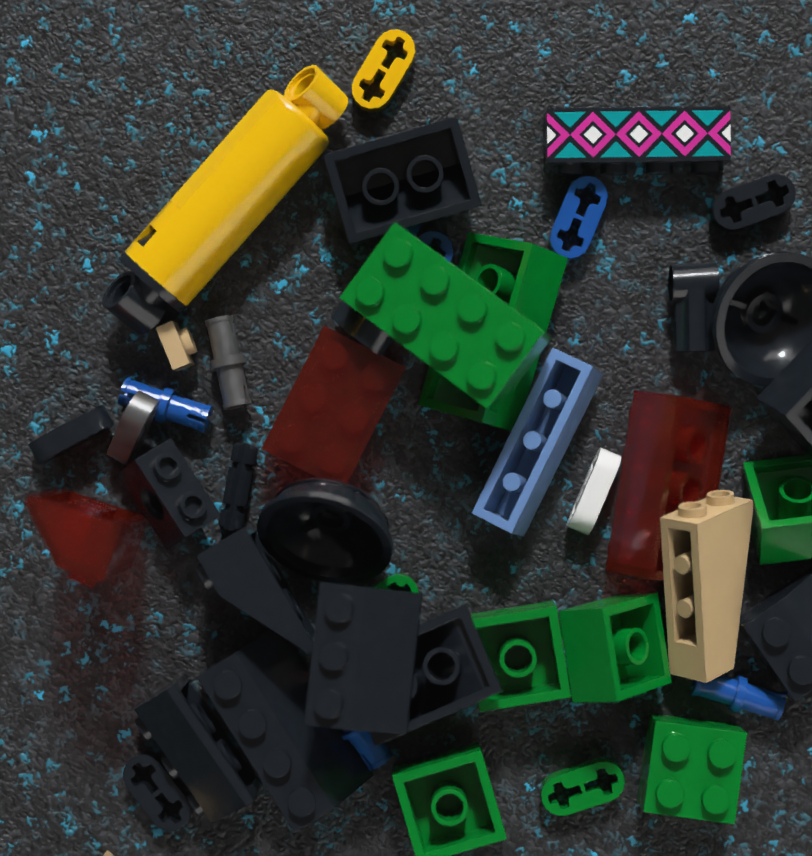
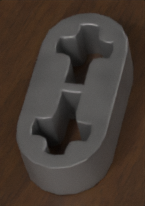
[107,390,160,466]

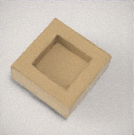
[156,321,197,371]

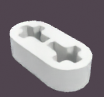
[567,447,622,535]

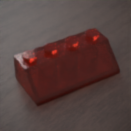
[606,390,731,581]
[25,488,147,586]

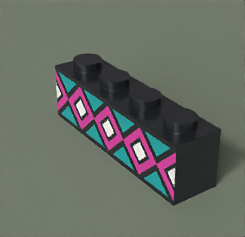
[544,106,731,176]

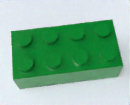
[339,222,552,413]

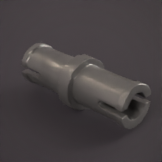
[205,315,252,410]

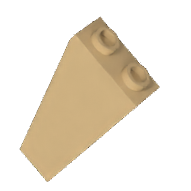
[660,490,753,683]

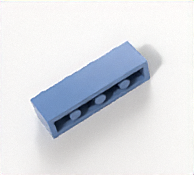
[472,347,604,537]

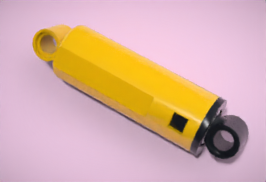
[102,65,348,335]

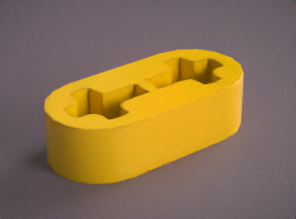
[352,29,415,112]

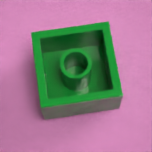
[559,593,672,703]
[471,601,571,712]
[637,713,747,824]
[392,741,507,856]

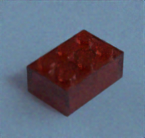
[261,326,406,483]

